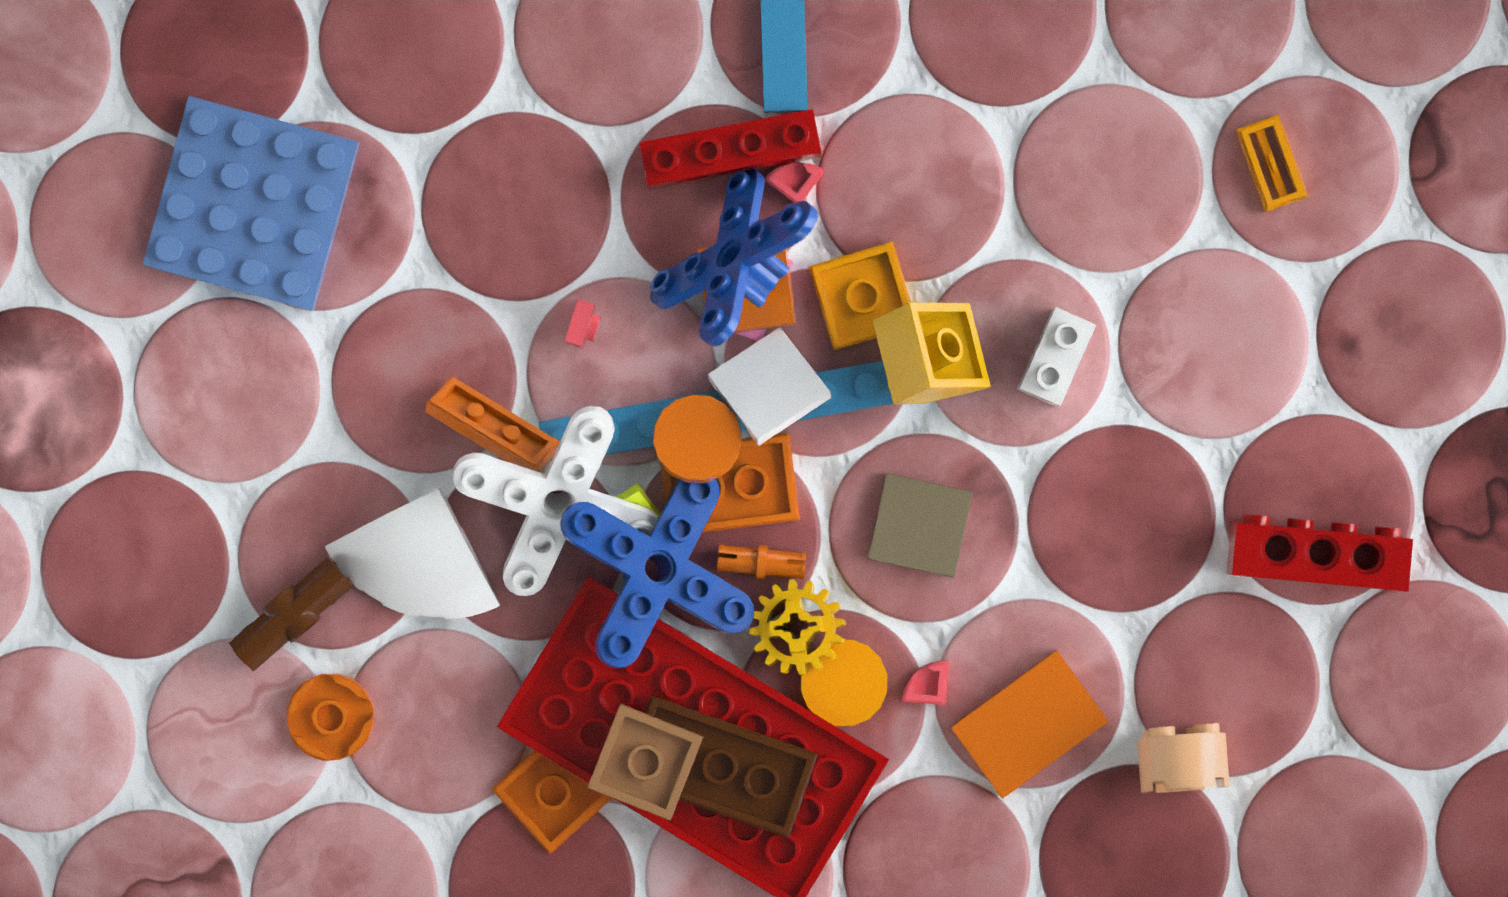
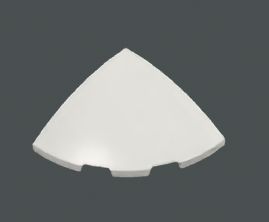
[325,488,501,619]

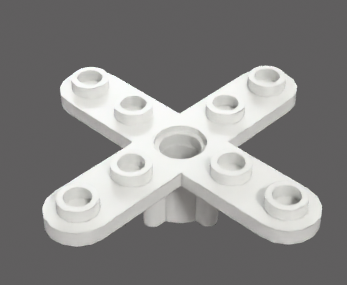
[452,406,658,596]

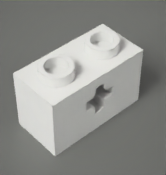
[1017,307,1096,407]

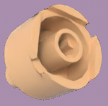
[1137,724,1230,793]

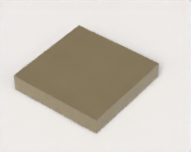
[868,473,973,578]

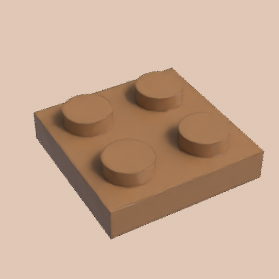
[587,704,703,821]

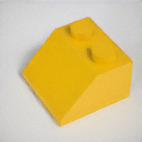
[873,303,991,405]

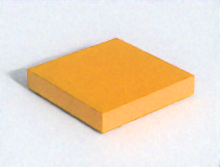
[808,241,911,351]

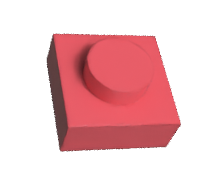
[565,299,601,348]

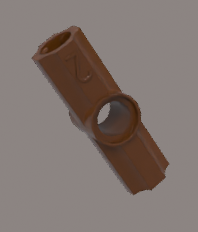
[229,556,354,671]

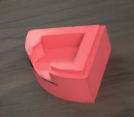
[765,163,825,203]
[901,660,949,705]

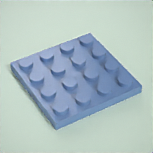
[143,96,360,312]

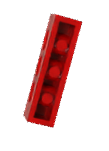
[639,109,822,190]
[1226,514,1413,592]

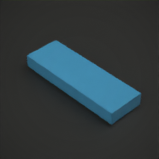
[760,0,808,113]

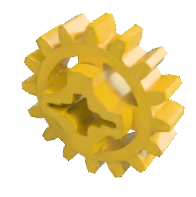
[749,579,846,676]

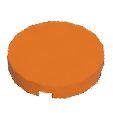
[653,395,741,484]
[287,673,375,761]

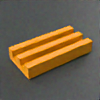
[1235,114,1308,213]

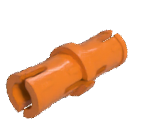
[717,544,807,580]

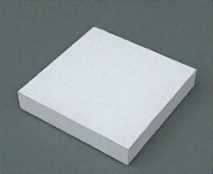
[708,327,831,446]

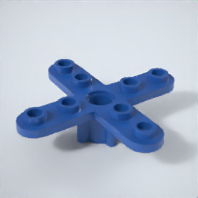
[650,168,818,347]
[560,478,754,668]

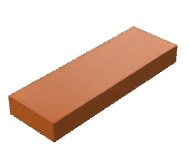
[425,376,560,472]

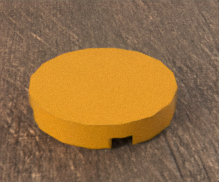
[801,639,887,726]

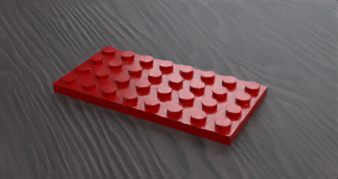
[496,576,889,897]

